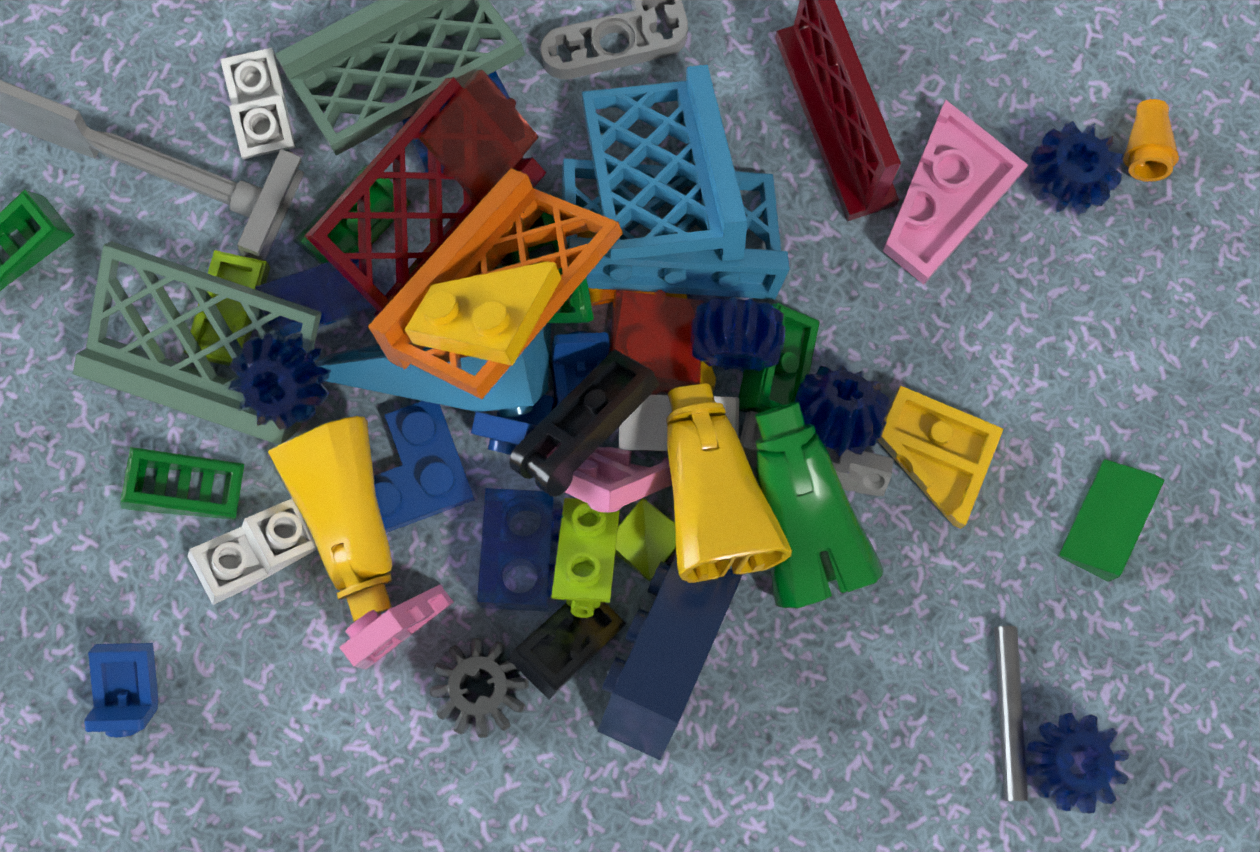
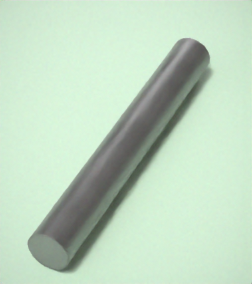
[994,626,1028,801]

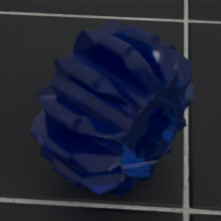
[1029,121,1124,215]
[690,297,786,372]
[228,329,331,430]
[795,364,890,457]
[1026,713,1130,814]

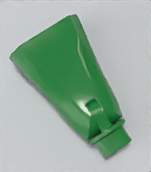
[755,402,883,608]

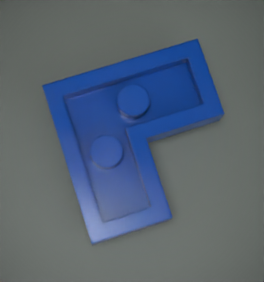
[374,401,475,533]

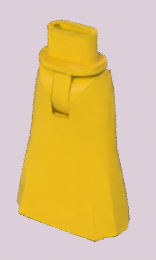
[666,384,792,583]
[268,416,392,622]

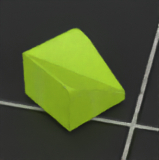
[615,498,676,582]

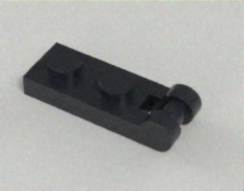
[509,349,659,497]

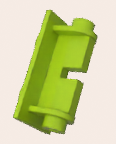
[551,498,620,618]

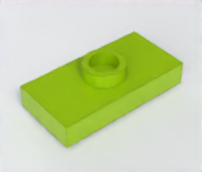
[184,250,271,368]

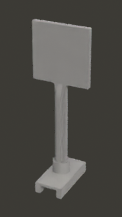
[0,80,304,261]

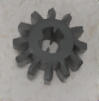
[430,638,529,738]

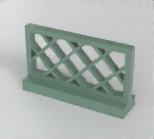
[275,0,525,156]
[73,241,322,445]

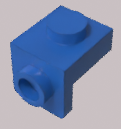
[551,331,610,406]
[471,395,556,455]
[84,643,158,738]

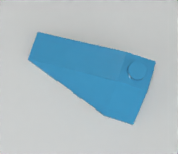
[309,323,551,417]

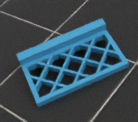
[582,65,747,261]
[562,158,790,300]

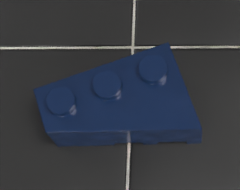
[598,555,743,760]

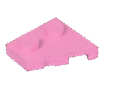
[547,447,672,513]
[339,585,454,669]

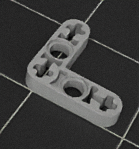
[541,0,688,79]

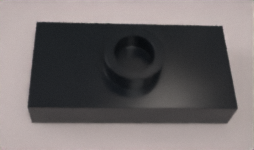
[508,602,627,700]

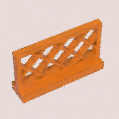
[368,168,623,400]

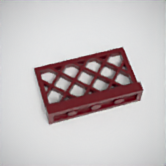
[775,0,901,221]
[305,77,546,317]

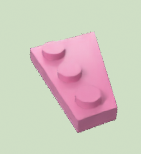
[883,100,1028,285]

